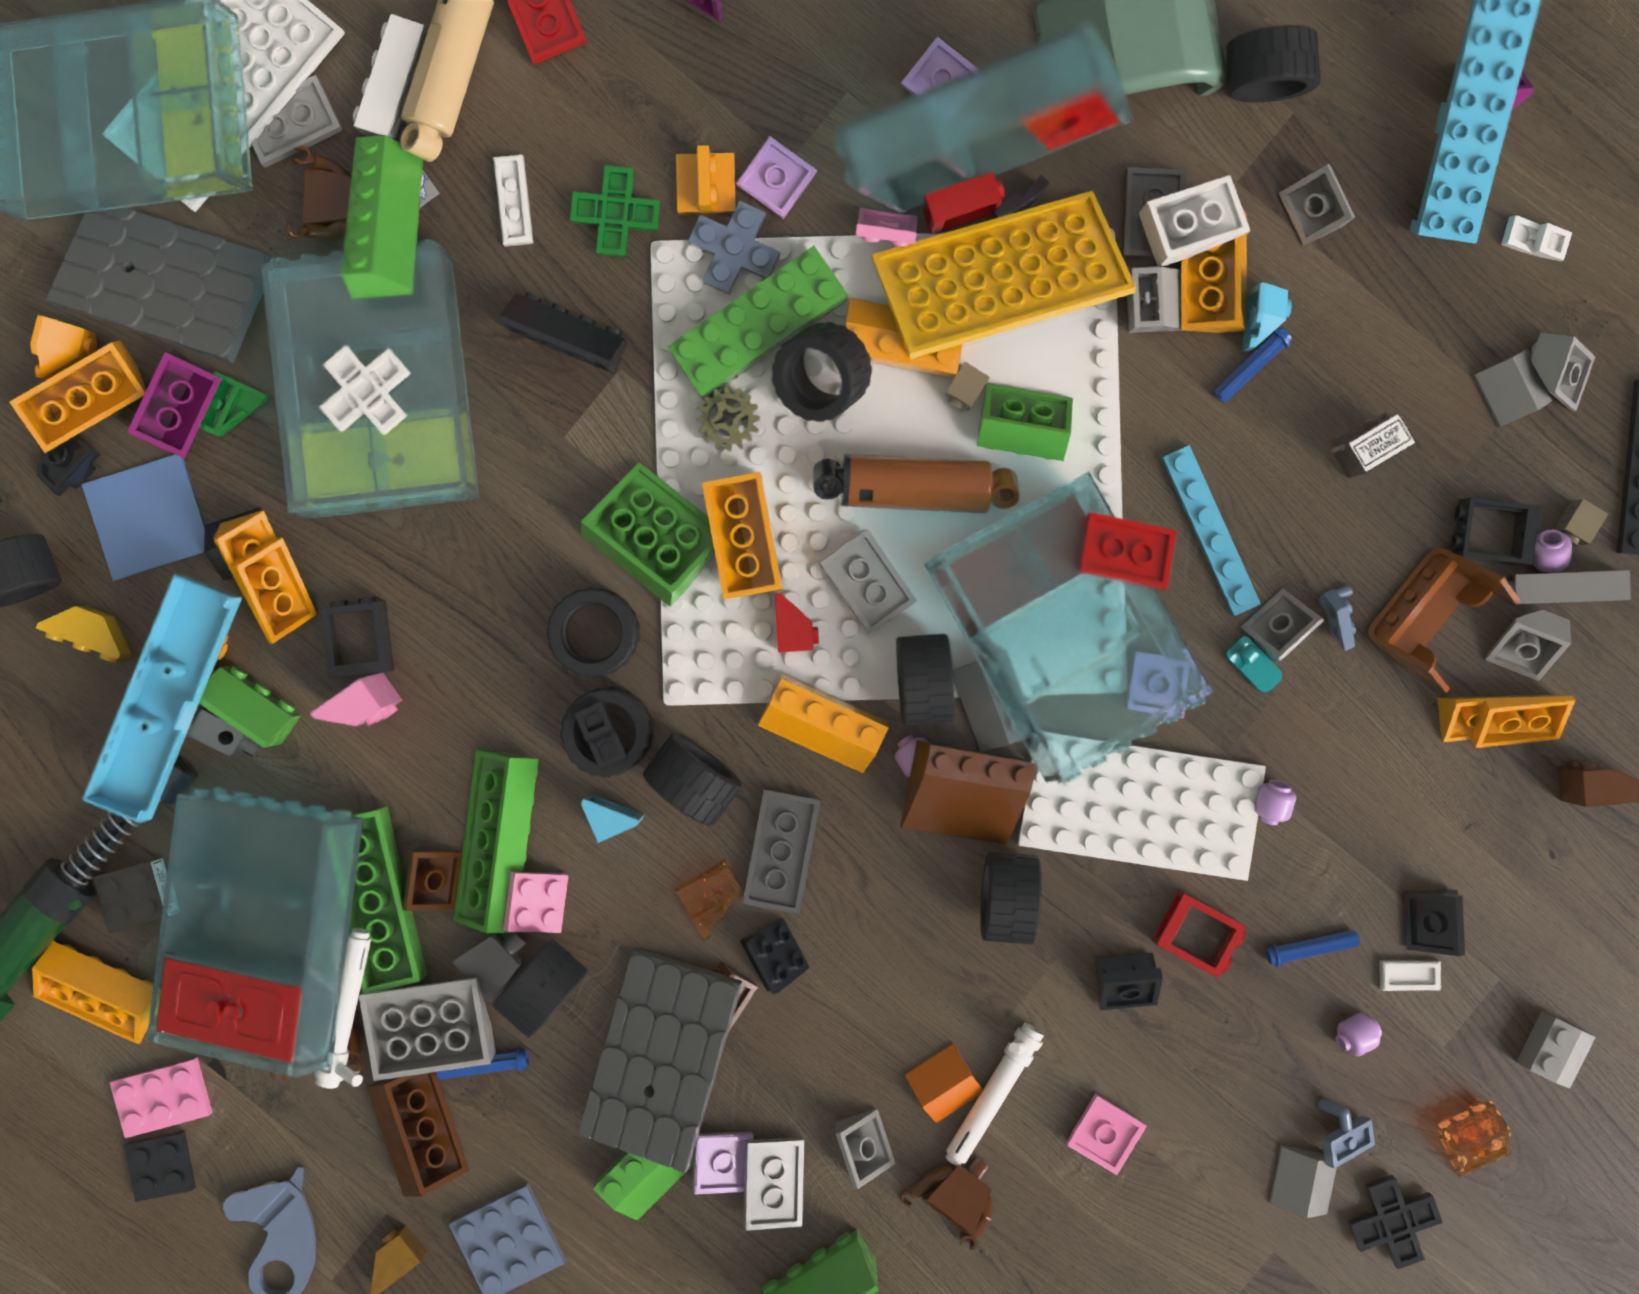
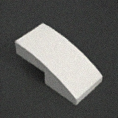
[1501,215,1572,261]

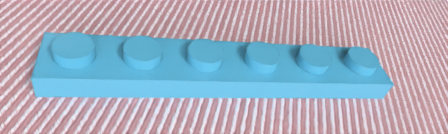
[1161,445,1261,616]

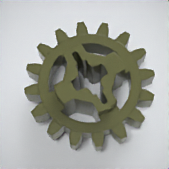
[696,386,760,452]

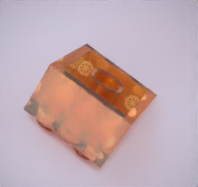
[1438,1100,1512,1178]

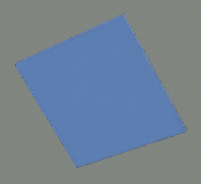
[81,455,205,581]

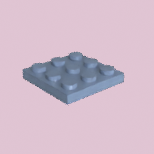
[448,1183,566,1294]

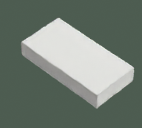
[1380,959,1441,991]

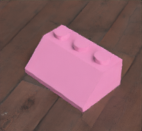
[311,672,403,726]

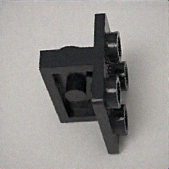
[740,918,809,994]

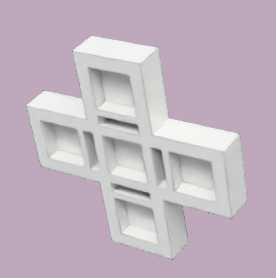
[320,345,411,435]

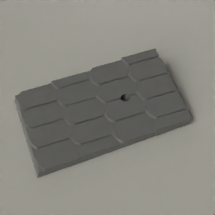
[45,197,277,364]
[578,947,743,1173]

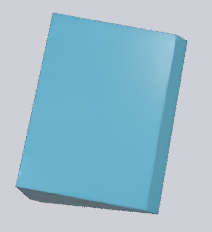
[581,793,644,843]

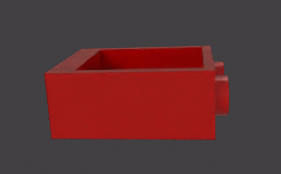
[921,172,1005,234]
[1152,890,1246,978]

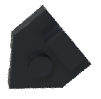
[36,434,100,496]

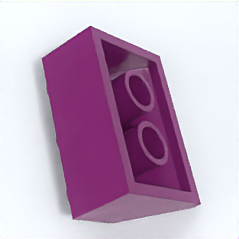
[127,352,222,458]

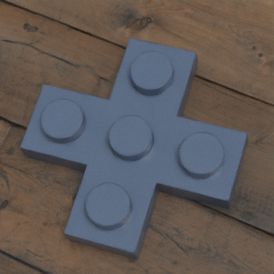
[688,200,780,295]

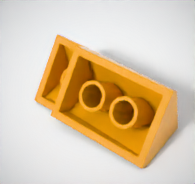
[214,511,318,644]
[1437,694,1576,748]

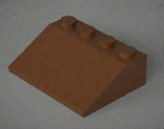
[900,740,1037,844]

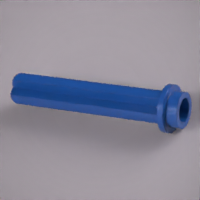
[1214,327,1292,403]
[1266,930,1360,967]
[435,1048,529,1079]

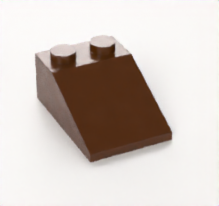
[1558,760,1639,807]

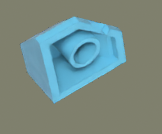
[1242,283,1292,352]

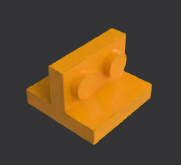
[676,145,736,215]

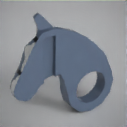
[223,1167,316,1294]

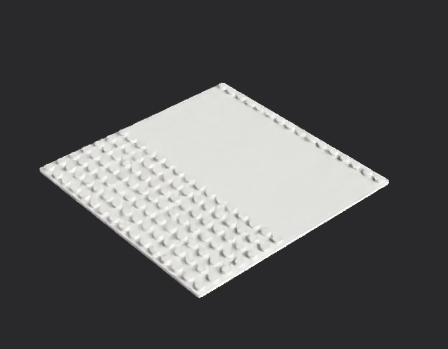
[650,229,1127,705]

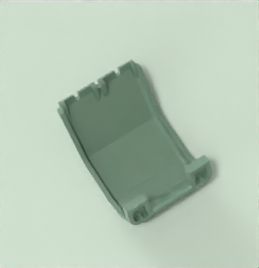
[1033,0,1227,105]

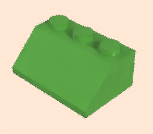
[977,383,1073,461]
[199,665,301,748]
[593,1152,694,1220]

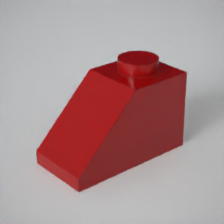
[775,593,819,652]

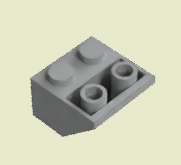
[1127,267,1181,333]

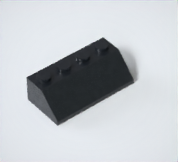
[497,292,628,375]

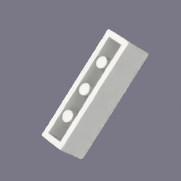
[353,14,428,140]

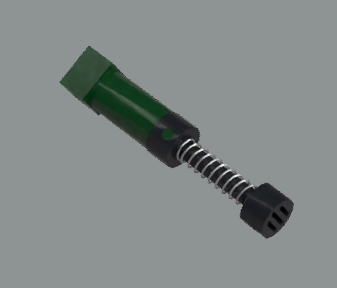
[0,754,198,1022]

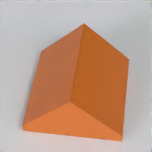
[905,1043,983,1123]

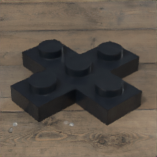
[1348,1175,1443,1269]

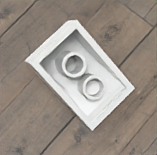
[1139,175,1250,267]

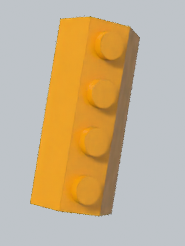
[1181,210,1247,333]
[844,298,963,378]
[9,340,147,453]
[702,472,783,600]
[758,673,889,773]
[32,941,160,1045]

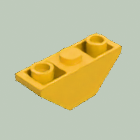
[36,606,131,663]

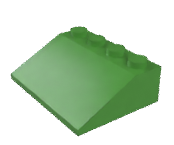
[581,462,715,607]
[760,1230,879,1294]

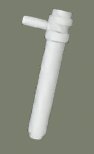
[314,928,371,1088]
[945,1023,1044,1166]

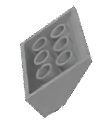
[359,977,496,1081]

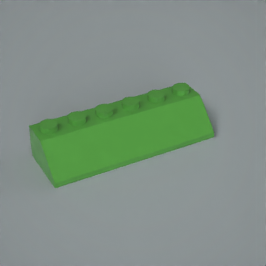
[341,135,423,299]
[453,749,538,933]

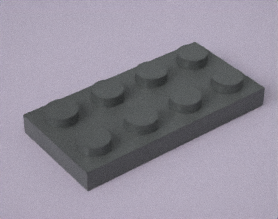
[742,789,821,915]

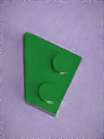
[199,371,269,437]

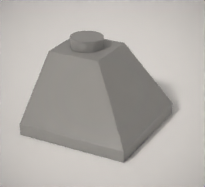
[1531,332,1595,412]
[1485,610,1571,681]

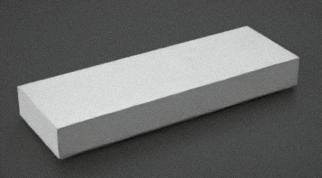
[493,154,534,247]

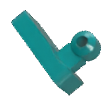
[1225,636,1282,692]

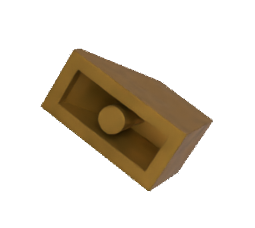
[370,1225,427,1294]

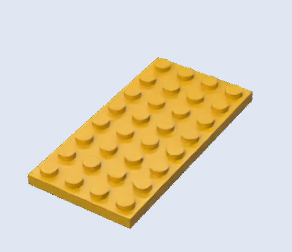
[871,190,1136,359]

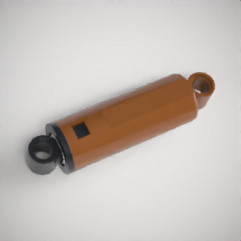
[813,454,1020,513]

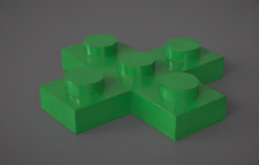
[570,165,661,258]

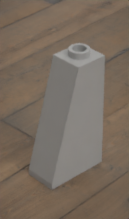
[1508,570,1631,604]

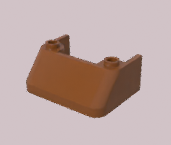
[1368,548,1521,693]

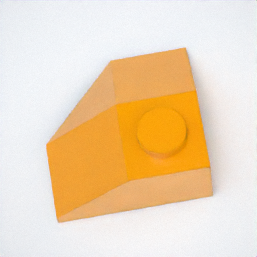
[30,315,97,380]

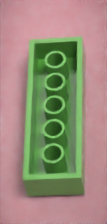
[667,246,848,400]
[321,806,428,994]

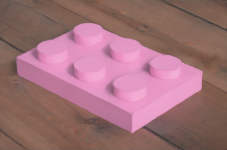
[110,1057,213,1138]

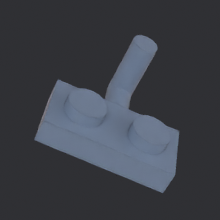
[1318,584,1356,651]
[1318,1098,1375,1169]

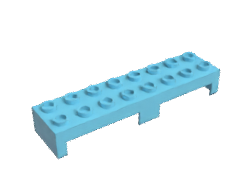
[1409,0,1540,244]
[82,574,242,823]

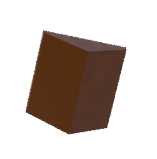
[403,846,462,911]

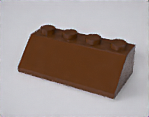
[366,1072,469,1197]

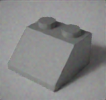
[1516,1011,1595,1088]

